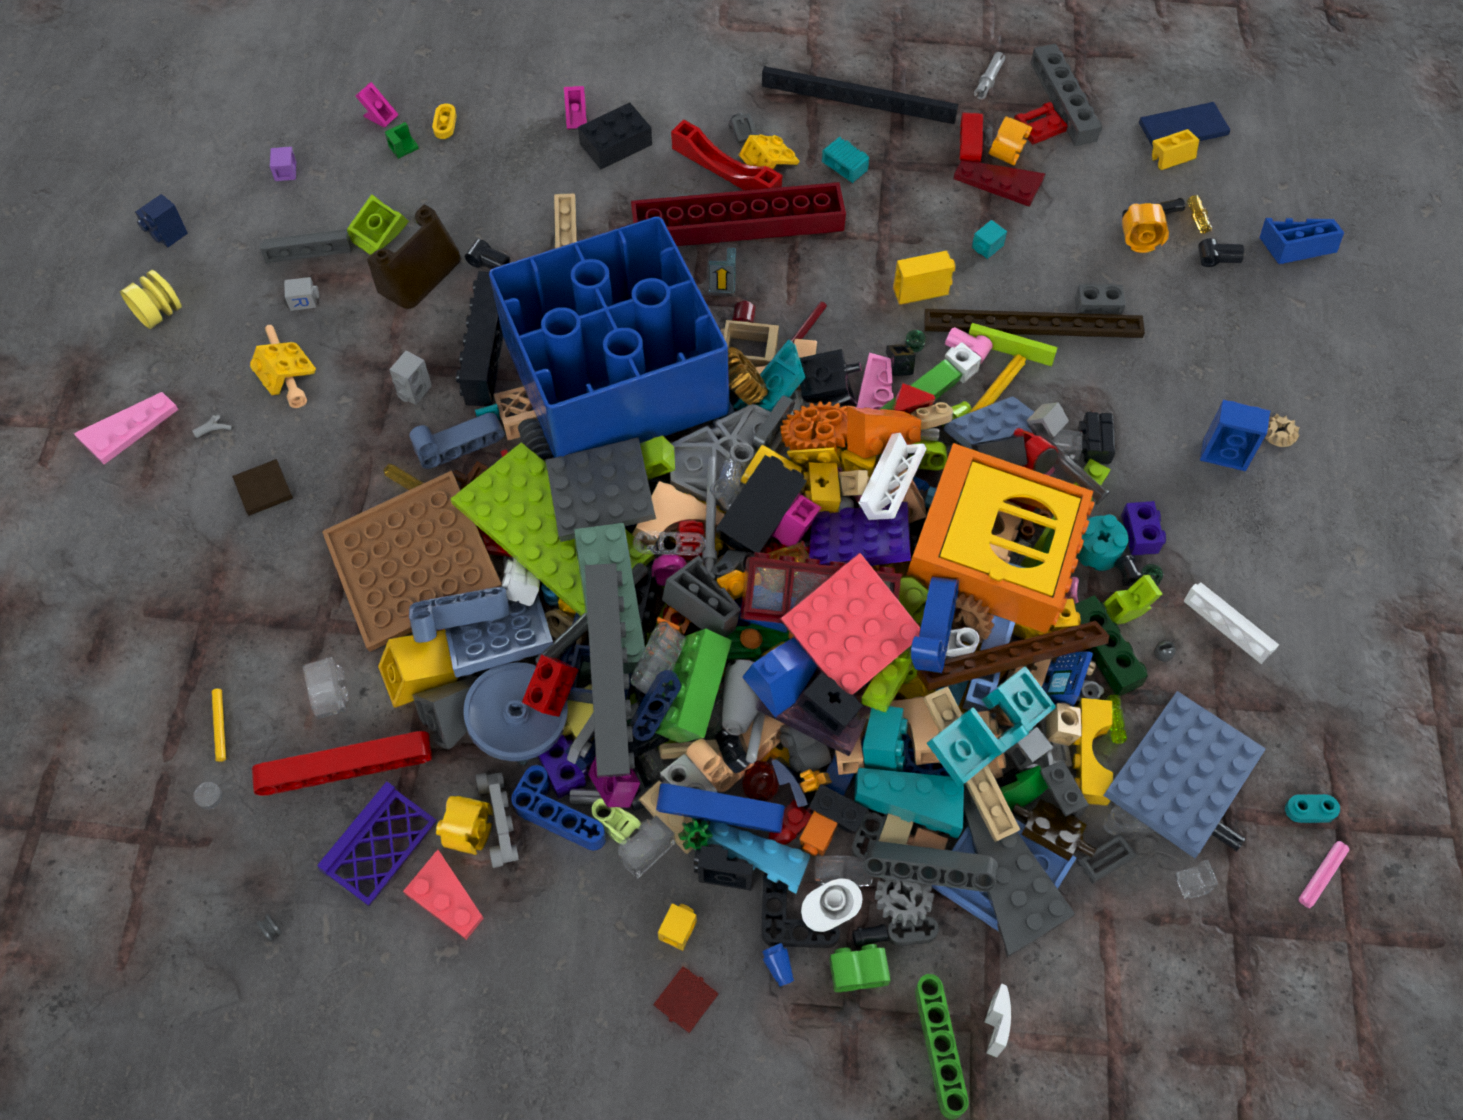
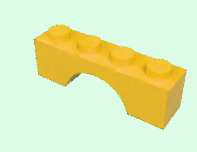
[1072,698,1113,806]

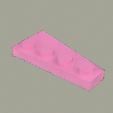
[856,353,894,410]
[74,392,178,465]

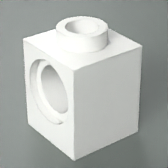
[945,342,981,383]

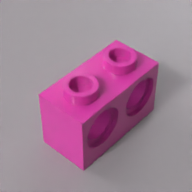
[773,495,822,549]

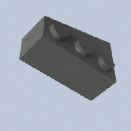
[662,555,741,637]

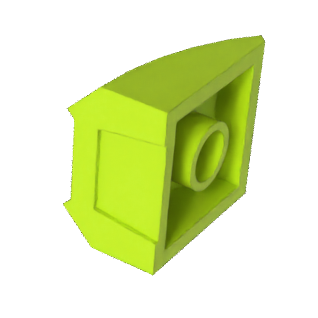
[347,194,409,255]

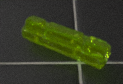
[1106,695,1127,744]

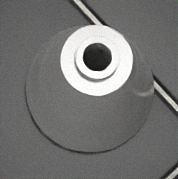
[722,660,764,735]

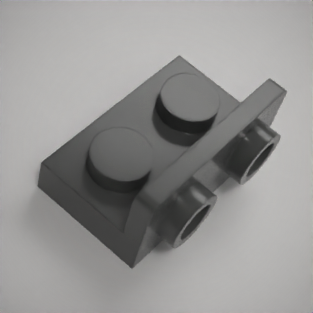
[1040,760,1089,818]

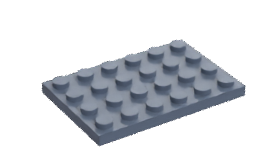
[1103,691,1266,858]

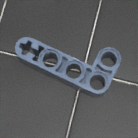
[409,413,505,469]
[409,587,511,643]

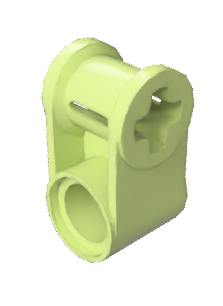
[592,798,642,846]

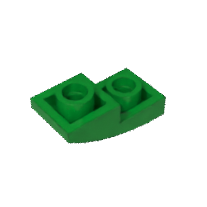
[1000,765,1048,812]

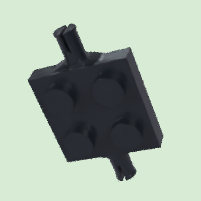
[800,349,862,401]

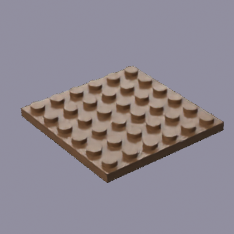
[322,470,502,652]

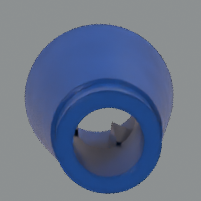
[762,943,794,987]

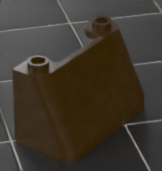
[367,204,461,309]

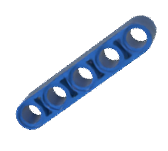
[656,783,785,833]

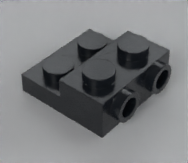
[694,844,753,891]

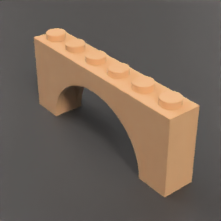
[632,481,782,574]

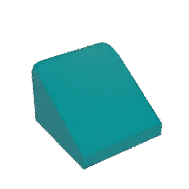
[475,404,501,420]

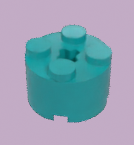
[1076,514,1128,571]

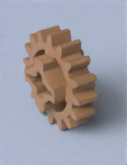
[951,593,994,644]

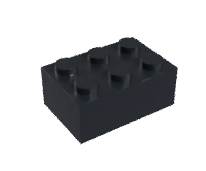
[578,102,652,170]

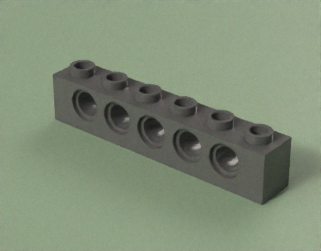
[1031,43,1102,146]

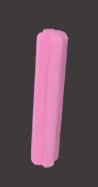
[1299,841,1349,908]

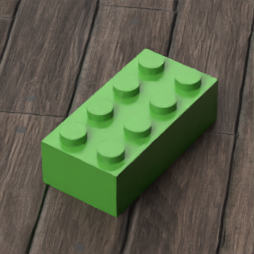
[655,629,732,743]

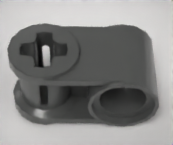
[712,550,754,578]

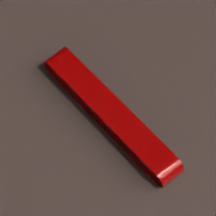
[252,731,432,796]

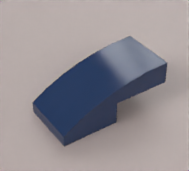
[772,756,811,807]

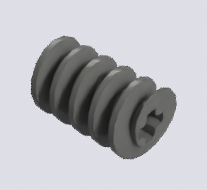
[518,419,554,462]

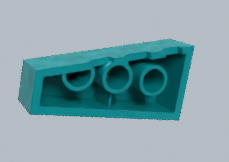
[854,768,964,839]

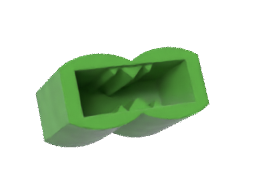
[829,944,891,992]

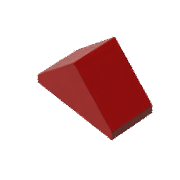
[892,383,936,415]

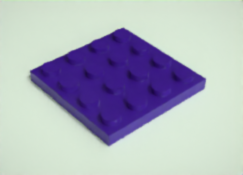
[809,502,911,574]

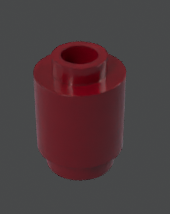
[732,301,756,323]

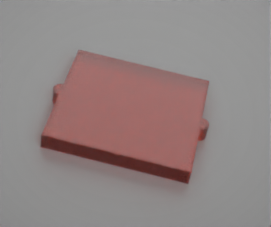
[653,966,719,1034]

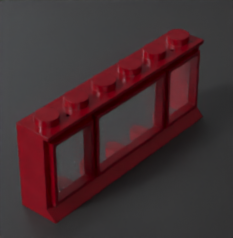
[740,552,902,623]

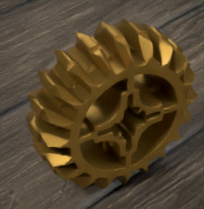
[728,347,768,405]

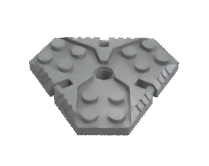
[670,404,791,512]

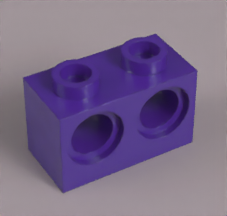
[1121,501,1166,555]
[537,733,588,799]

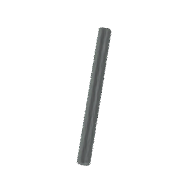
[536,563,648,663]

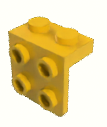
[250,342,316,395]

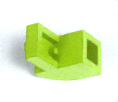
[1103,575,1163,625]

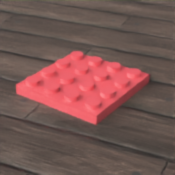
[780,553,921,695]

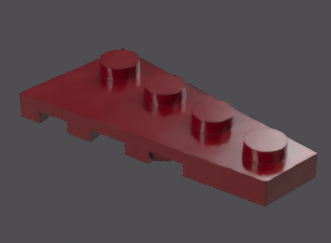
[953,160,1046,207]

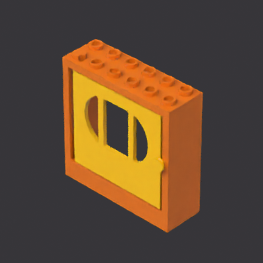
[906,443,1095,633]

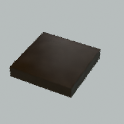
[232,459,293,516]

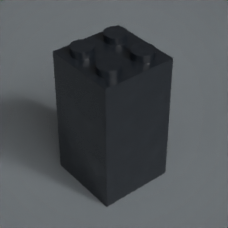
[716,455,807,553]

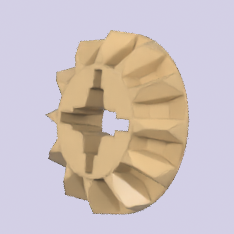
[1265,414,1300,447]

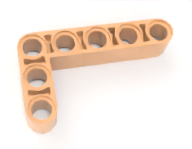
[686,695,808,793]

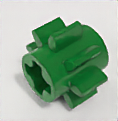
[678,817,713,851]

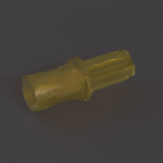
[1187,195,1212,234]

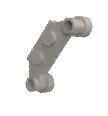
[475,772,519,868]

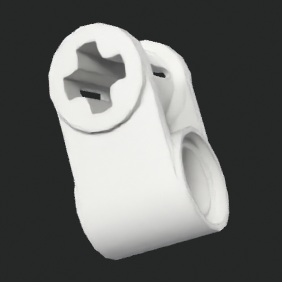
[945,627,979,660]

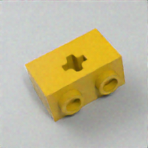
[802,462,841,513]

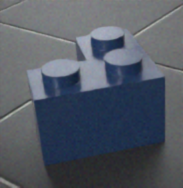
[135,194,188,248]

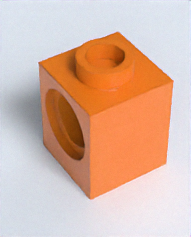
[799,811,838,856]

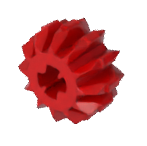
[676,520,705,561]

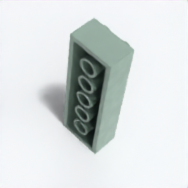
[574,523,647,674]

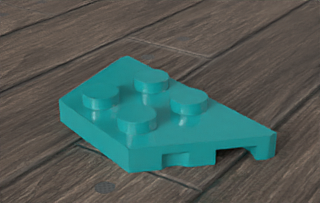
[733,339,806,412]

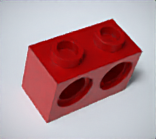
[522,654,579,717]

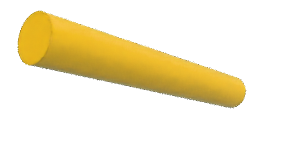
[212,689,226,762]

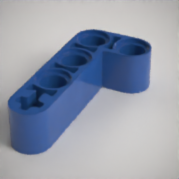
[911,577,959,673]
[511,765,606,851]

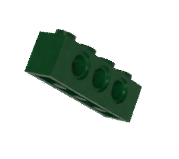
[1074,595,1148,697]

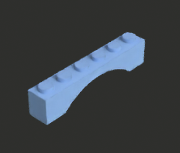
[962,563,1025,712]

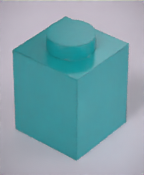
[972,220,1007,259]

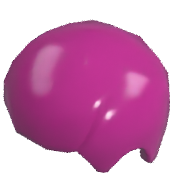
[651,554,687,586]

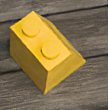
[378,630,459,708]

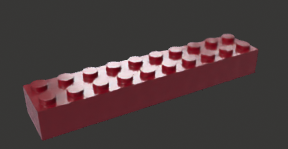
[631,182,846,246]

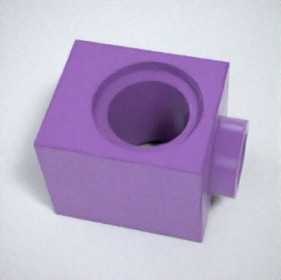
[270,147,297,181]

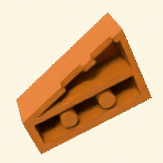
[847,406,921,459]

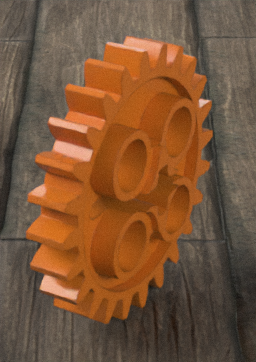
[780,402,847,452]

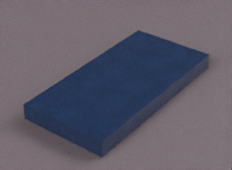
[1139,102,1230,147]

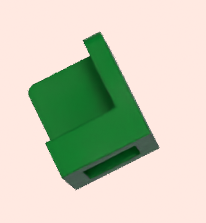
[384,122,419,159]

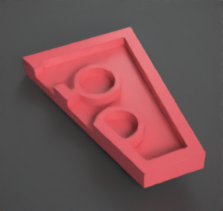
[403,850,484,940]

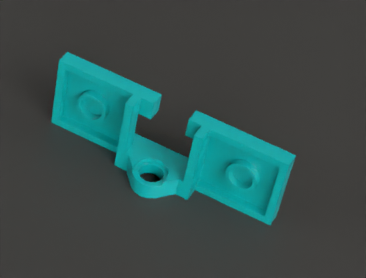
[927,666,1056,787]

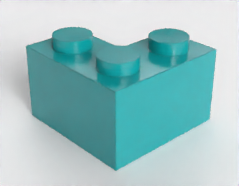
[863,706,908,772]

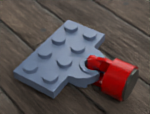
[944,396,1058,474]

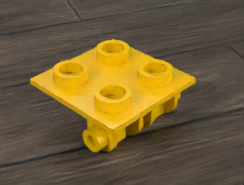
[787,447,842,472]

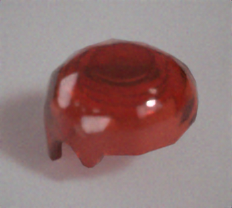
[742,760,780,802]

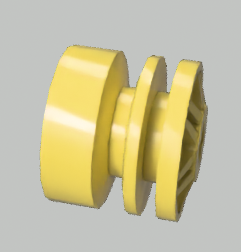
[120,270,182,329]

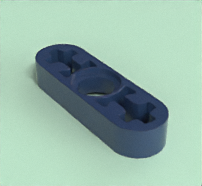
[630,670,681,741]

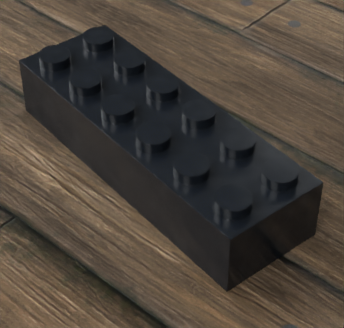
[456,271,504,406]

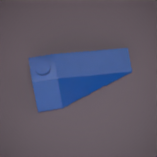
[742,637,818,718]

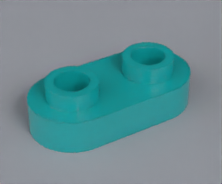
[1285,794,1340,823]

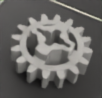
[875,878,934,926]

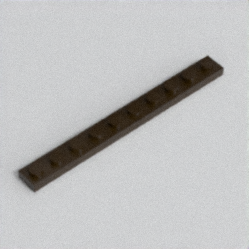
[924,309,1145,338]

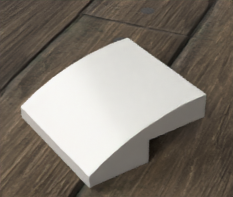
[984,984,1011,1057]

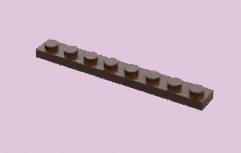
[917,621,1109,691]

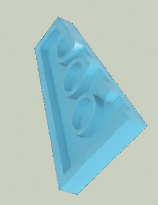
[707,821,811,894]

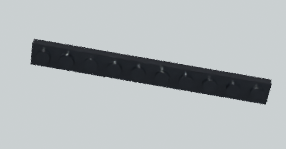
[762,66,959,124]

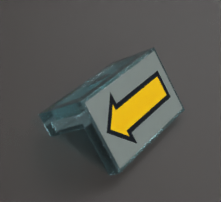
[709,248,736,293]

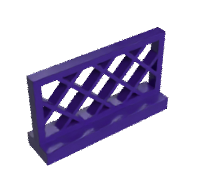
[317,781,437,906]

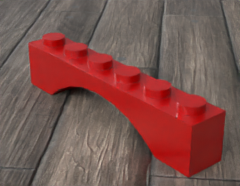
[671,119,783,191]

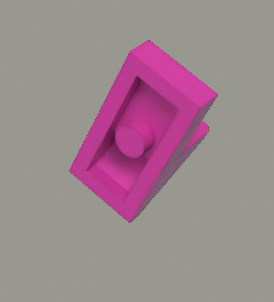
[355,82,398,127]
[564,86,587,130]

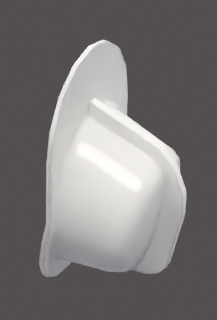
[801,878,862,932]

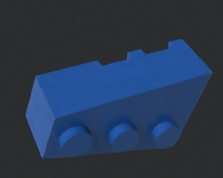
[1259,218,1344,264]

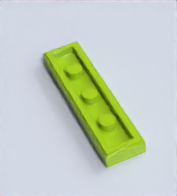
[969,323,1058,367]

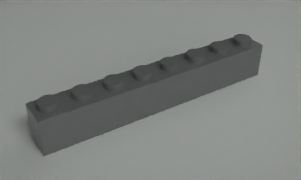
[585,563,635,778]

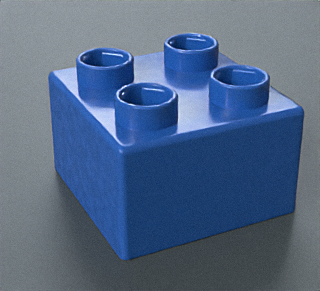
[489,217,730,458]

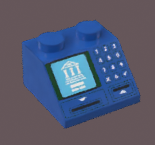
[1042,652,1093,707]

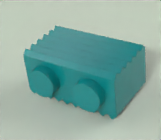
[822,136,869,183]

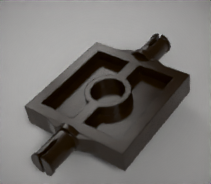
[1012,798,1097,861]

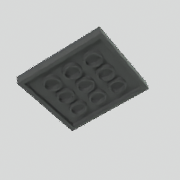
[546,438,656,542]

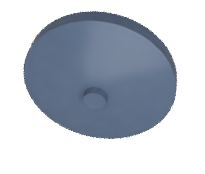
[464,662,568,761]

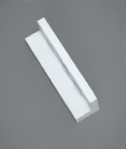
[859,433,927,520]
[1184,582,1279,664]

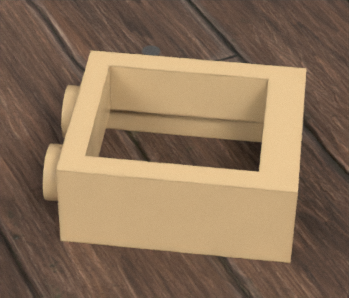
[720,320,779,367]

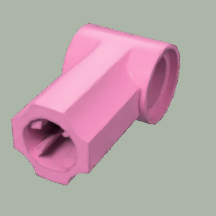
[945,327,993,364]

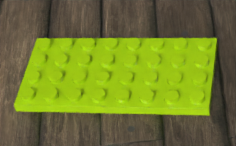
[451,442,655,616]

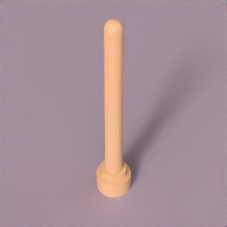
[265,325,307,408]

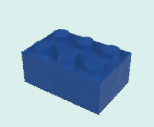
[1200,400,1270,471]

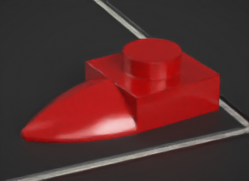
[768,800,812,845]

